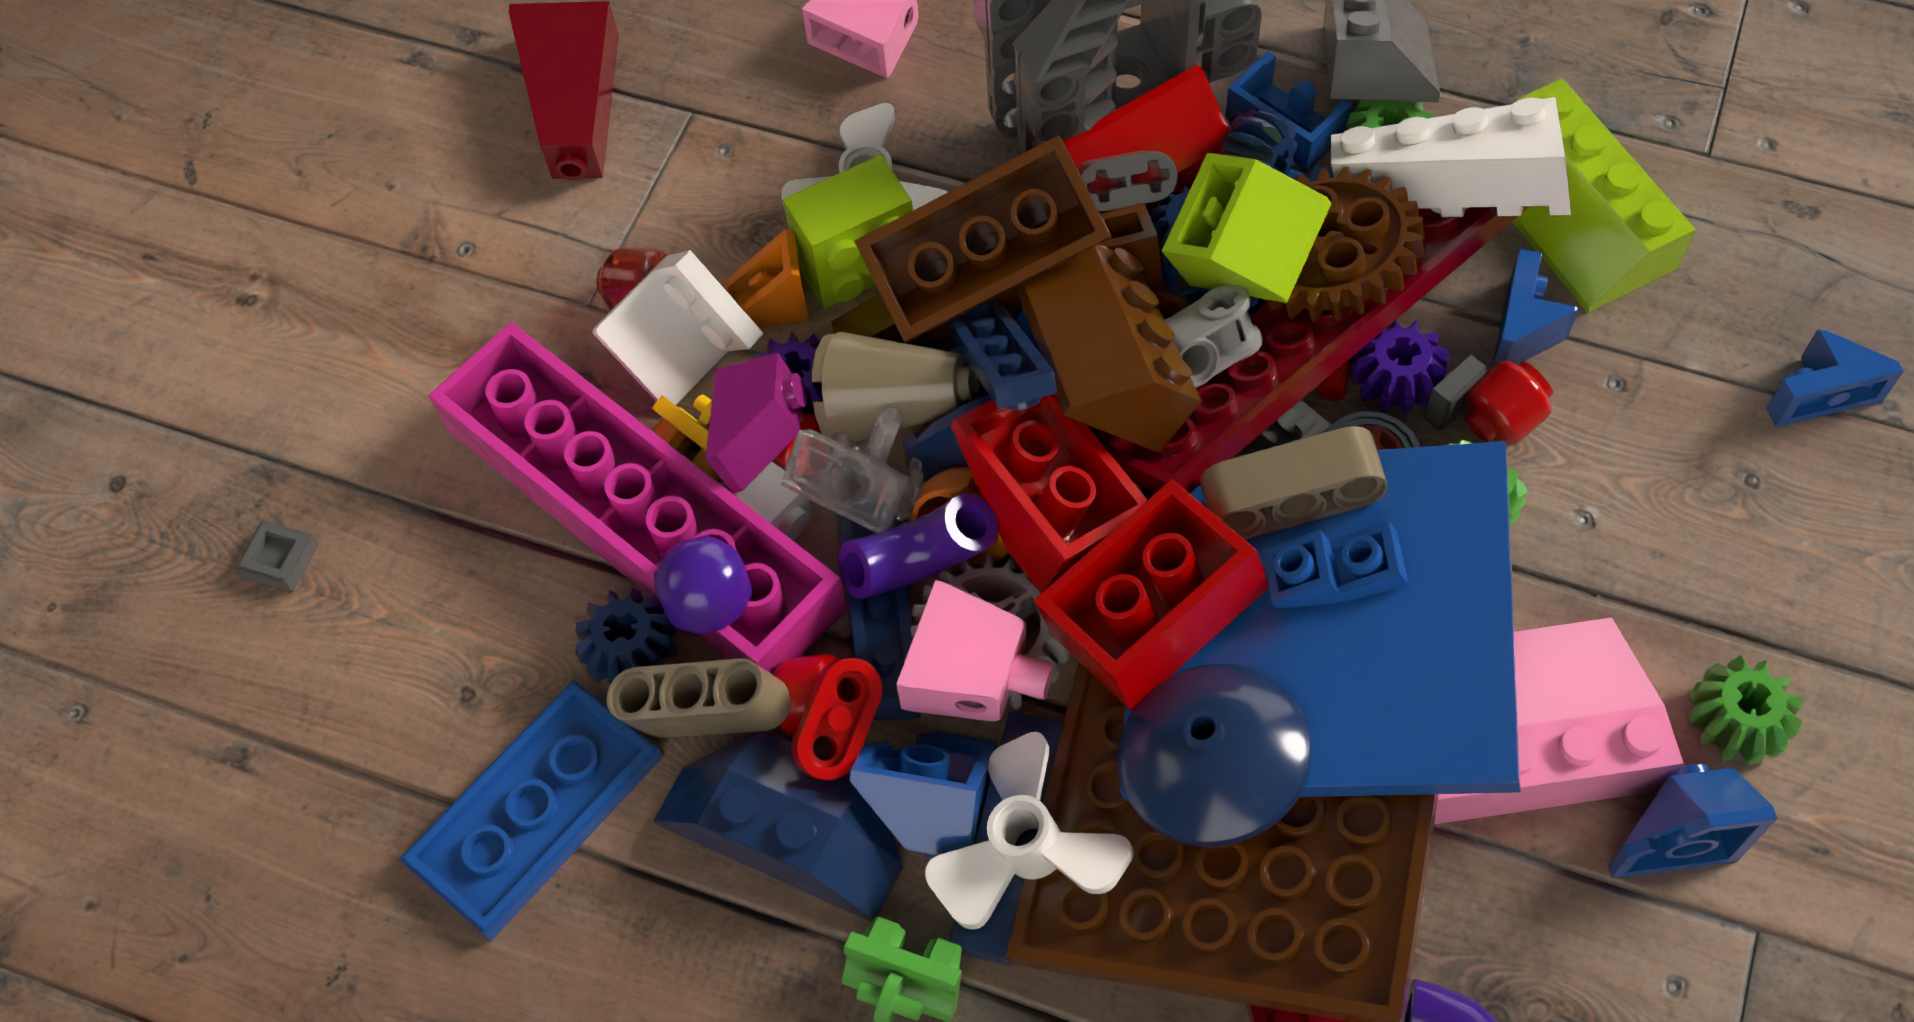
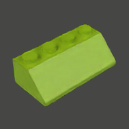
[1512,78,1696,313]

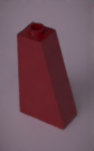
[508,1,619,180]

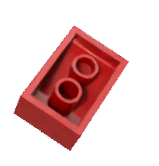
[951,394,1147,593]

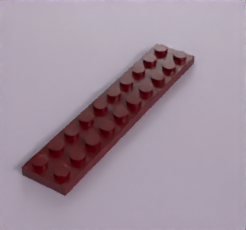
[1099,206,1530,493]

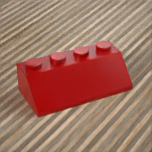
[1063,64,1230,216]

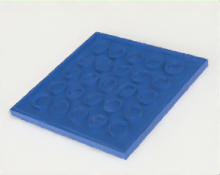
[1120,441,1521,800]

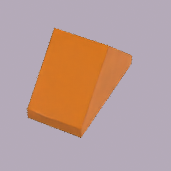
[721,229,809,328]

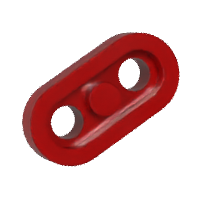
[791,658,882,780]

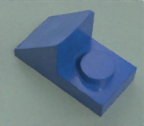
[1492,249,1578,367]
[1766,329,1904,427]

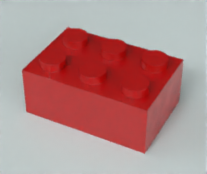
[1033,479,1269,711]

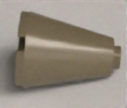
[812,332,980,445]

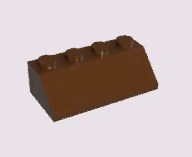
[855,135,1112,343]
[1015,245,1202,453]

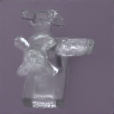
[781,407,924,534]

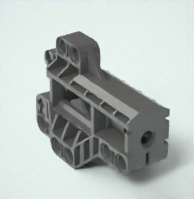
[974,0,1262,156]

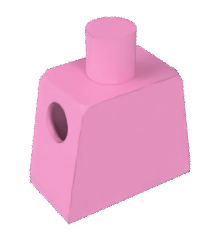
[802,0,919,79]
[896,580,1054,722]

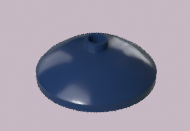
[1117,664,1312,847]

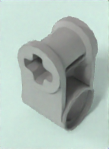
[1164,285,1262,388]

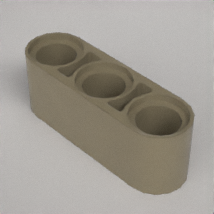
[1200,426,1388,539]
[607,658,792,738]

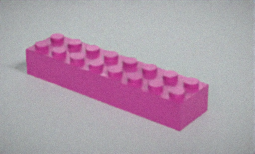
[428,322,847,675]

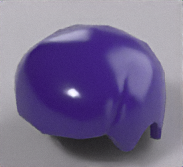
[654,535,752,634]

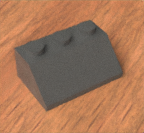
[1323,0,1440,102]

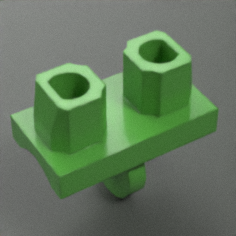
[842,917,962,1022]

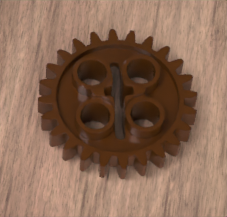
[1255,167,1425,322]

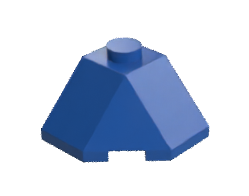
[850,731,997,859]
[1608,764,1777,878]

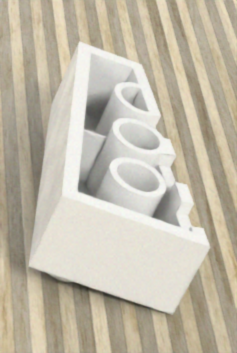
[1331,97,1571,217]

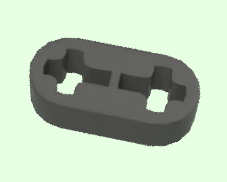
[1077,150,1177,211]

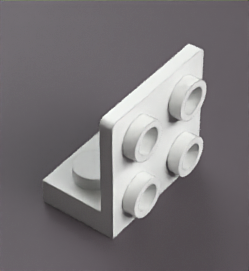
[593,250,764,405]

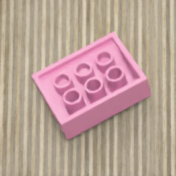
[1434,617,1684,825]

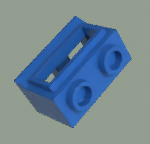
[1225,51,1352,171]

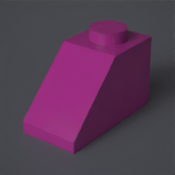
[706,353,807,494]

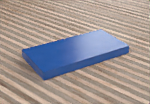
[399,679,663,942]

